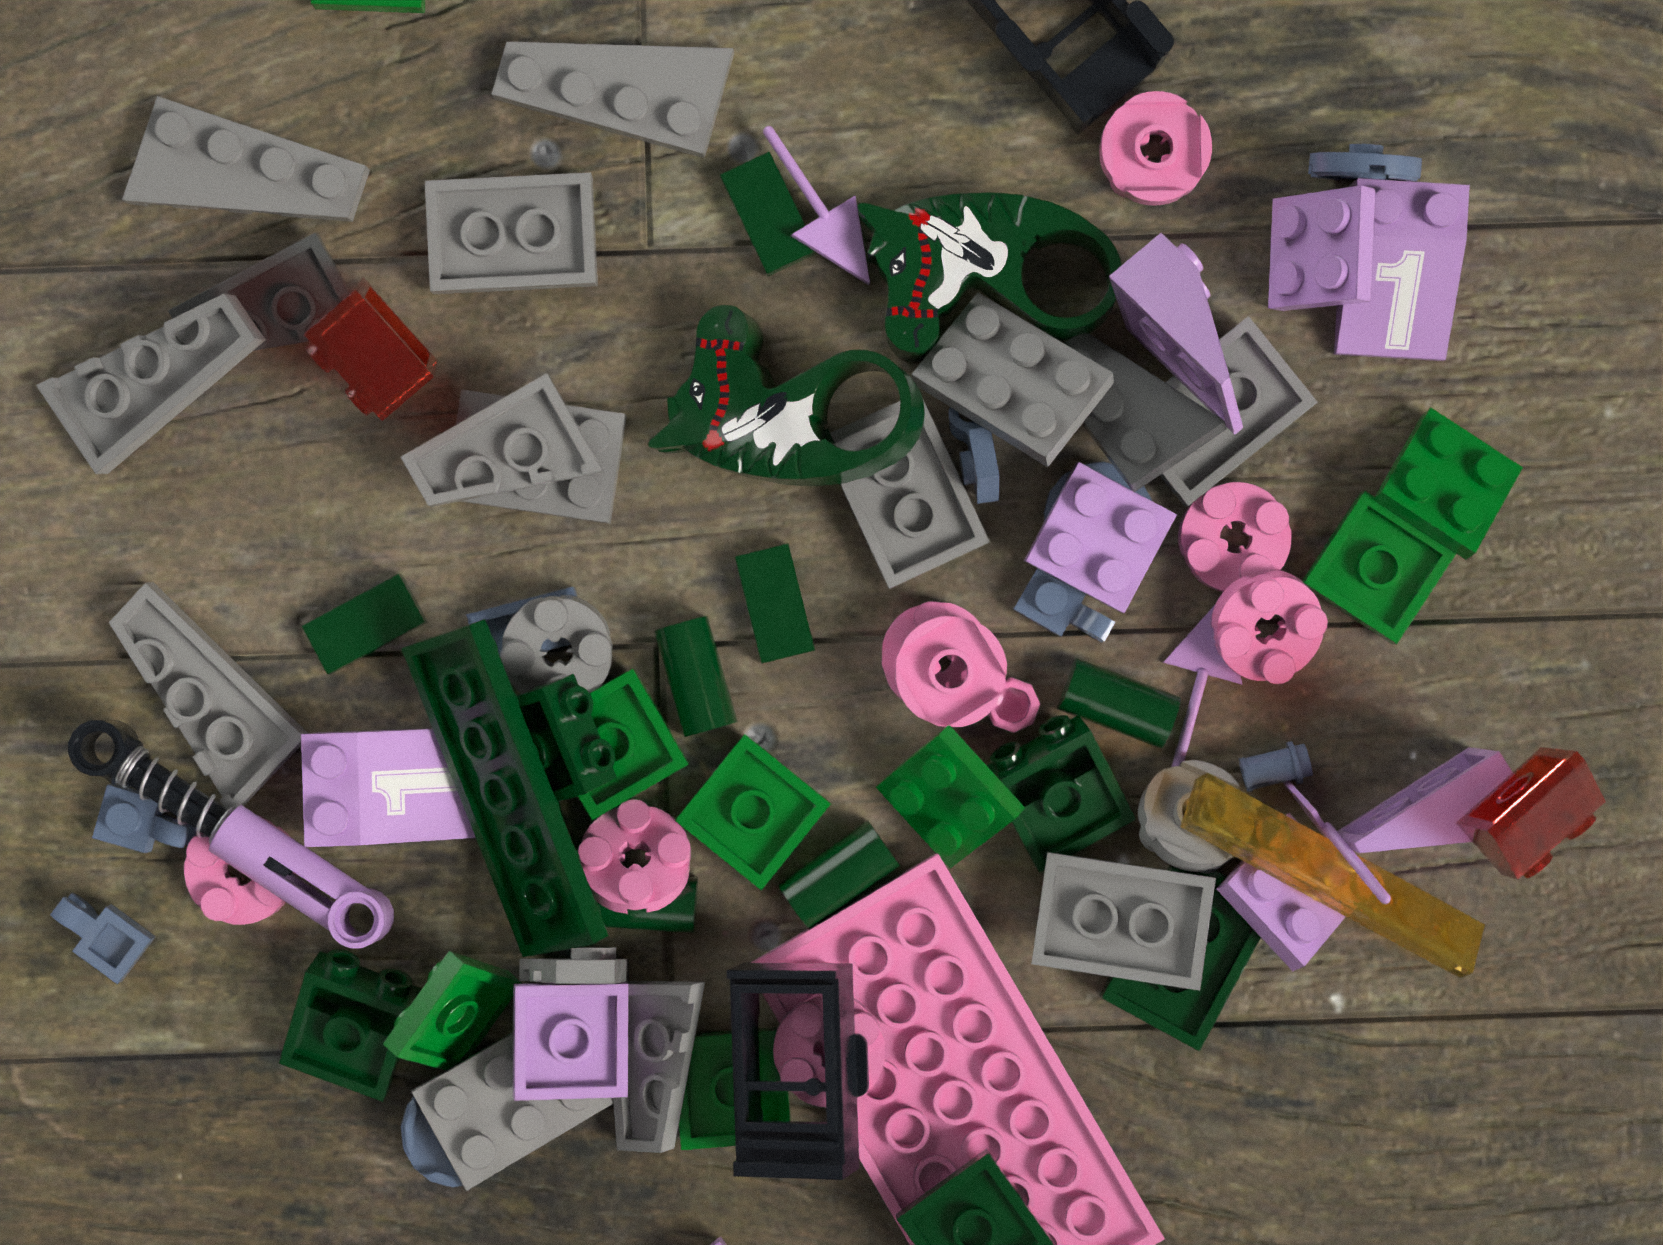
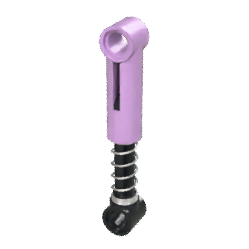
[68,720,394,948]

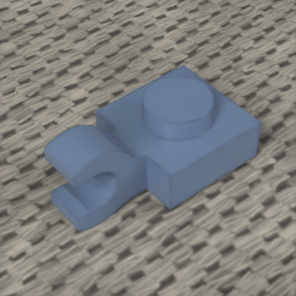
[949,407,999,504]
[1013,568,1115,643]
[92,784,196,853]
[50,893,156,984]

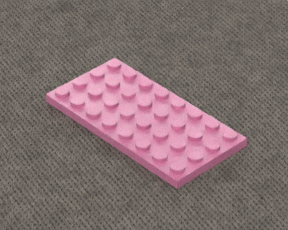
[751,853,1165,1245]

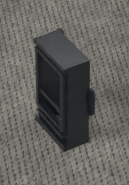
[967,0,1174,135]
[727,962,869,1180]

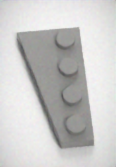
[492,42,734,158]
[122,96,370,222]
[36,294,266,474]
[109,582,308,809]

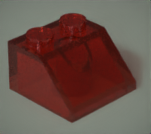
[1456,747,1606,880]

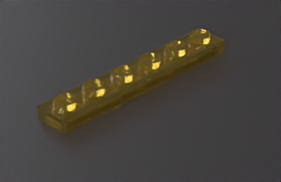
[1180,772,1485,978]

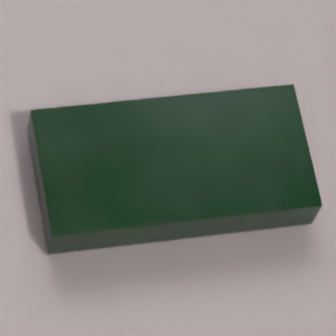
[720,151,817,277]
[735,543,815,664]
[302,574,428,675]

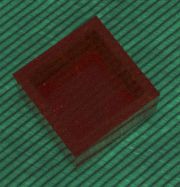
[303,277,438,421]

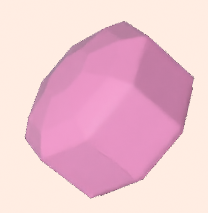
[988,677,1040,733]

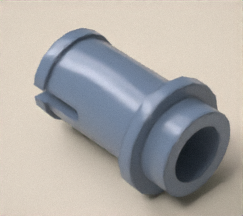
[1238,741,1313,792]

